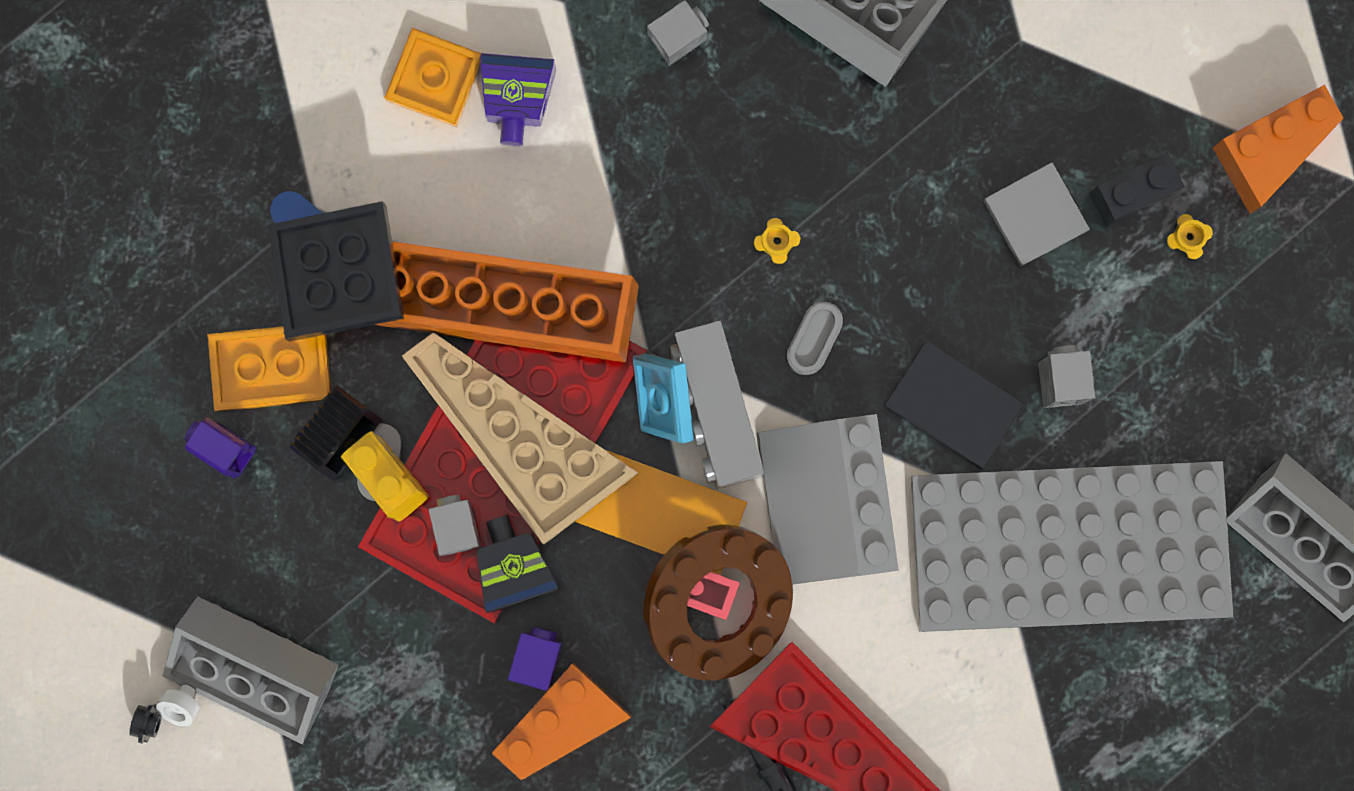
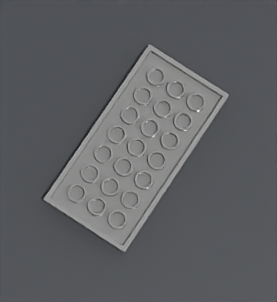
[911,461,1233,632]

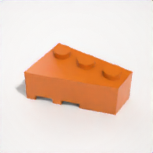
[1213,84,1344,214]

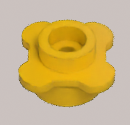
[1167,214,1213,259]
[754,218,800,264]

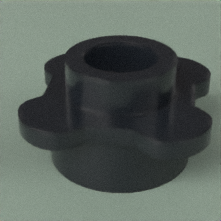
[129,704,162,744]

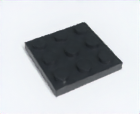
[268,201,404,342]

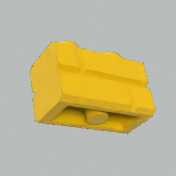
[341,431,429,522]

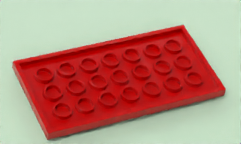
[358,340,647,623]

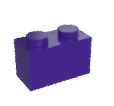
[508,627,563,691]

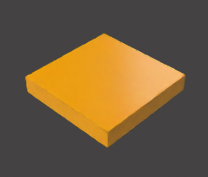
[384,28,481,127]

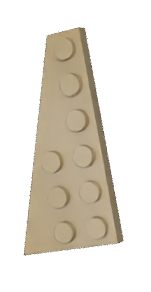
[402,333,638,544]

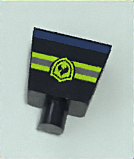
[477,515,560,613]

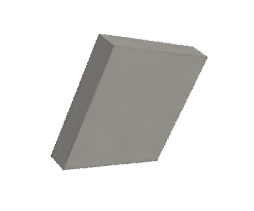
[983,162,1090,267]

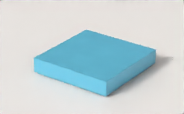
[633,353,694,443]

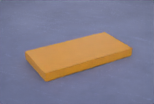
[575,449,747,575]

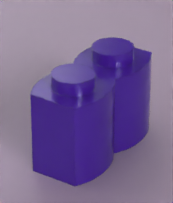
[184,418,256,479]

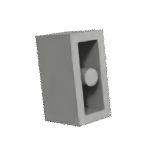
[1038,345,1095,408]

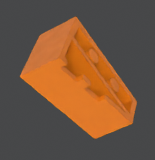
[492,663,632,780]

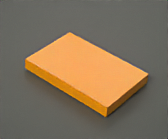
[208,326,332,412]

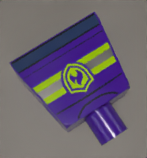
[480,53,556,146]

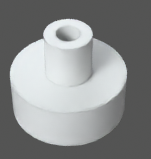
[156,685,199,727]

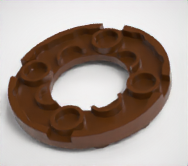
[643,524,793,681]

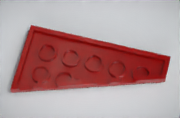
[709,642,941,791]

